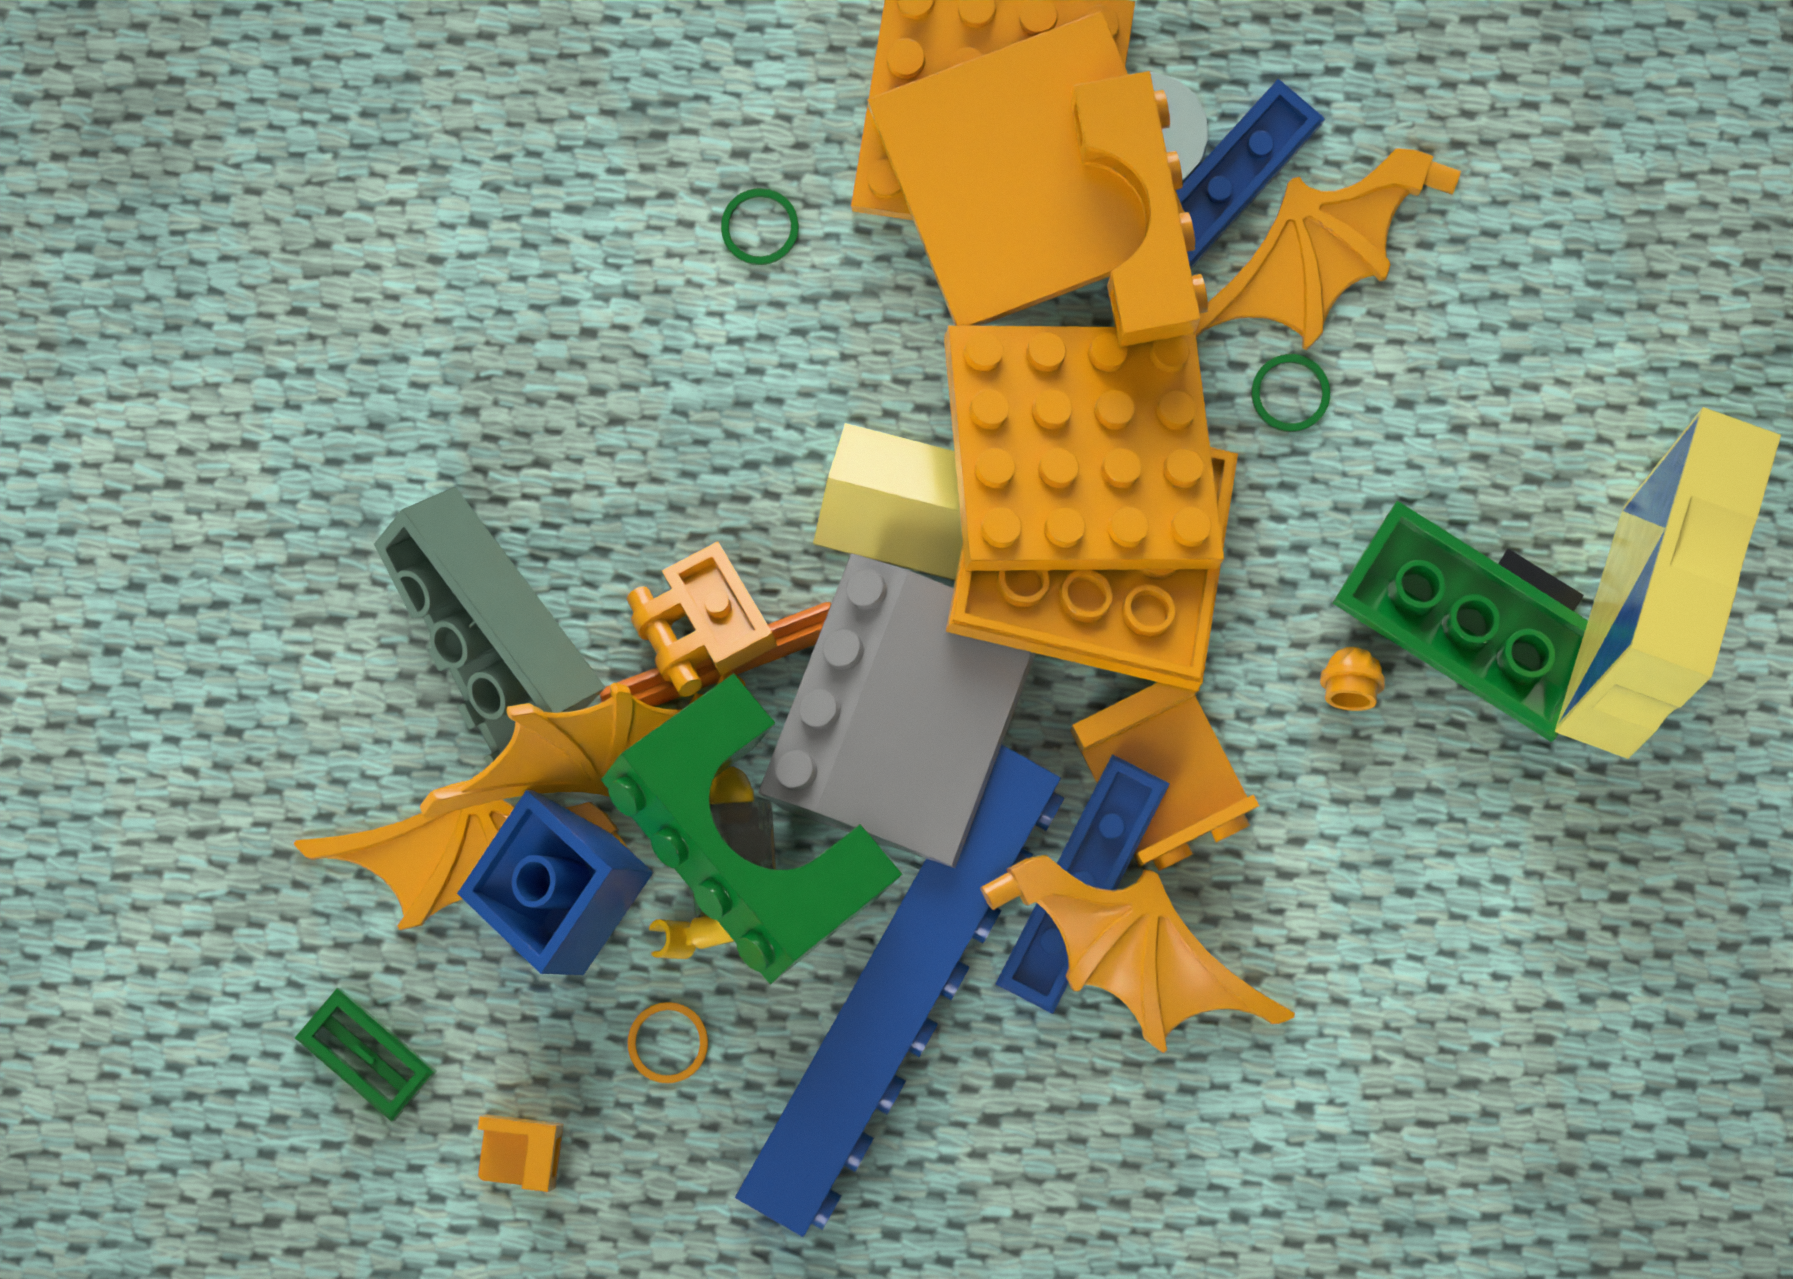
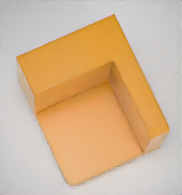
[477,1115,564,1192]

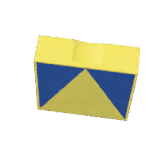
[1555,407,1781,759]

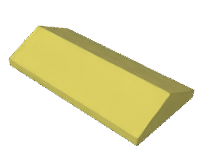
[813,423,963,581]

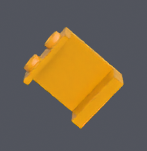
[1070,682,1259,872]

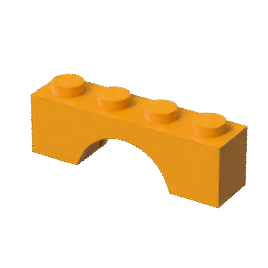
[1071,71,1208,347]

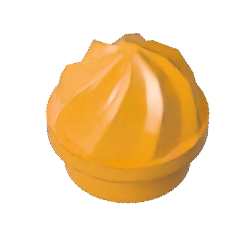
[1320,646,1385,711]

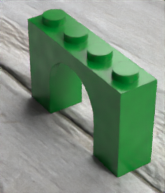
[601,673,903,985]

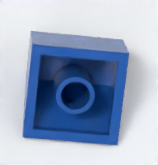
[457,790,654,975]

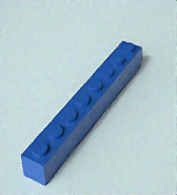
[735,745,1065,1237]

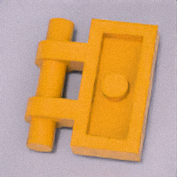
[627,541,777,697]

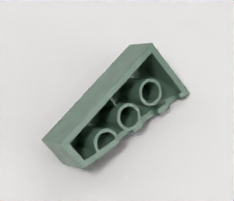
[374,487,606,766]

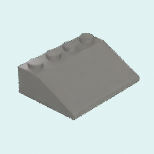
[758,553,1036,868]

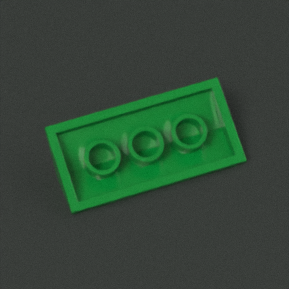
[1332,501,1588,742]

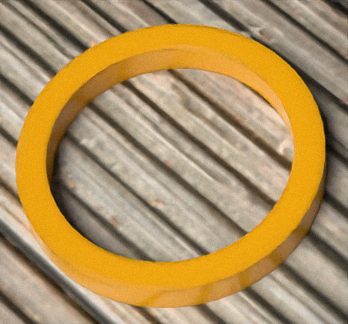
[627,1002,708,1083]

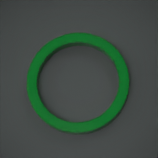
[721,188,799,265]
[1251,354,1330,432]

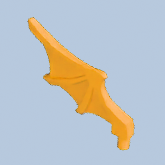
[1195,148,1461,351]
[420,672,745,818]
[294,799,631,931]
[980,855,1295,1053]

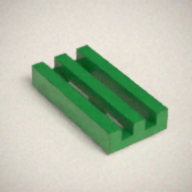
[295,988,437,1122]

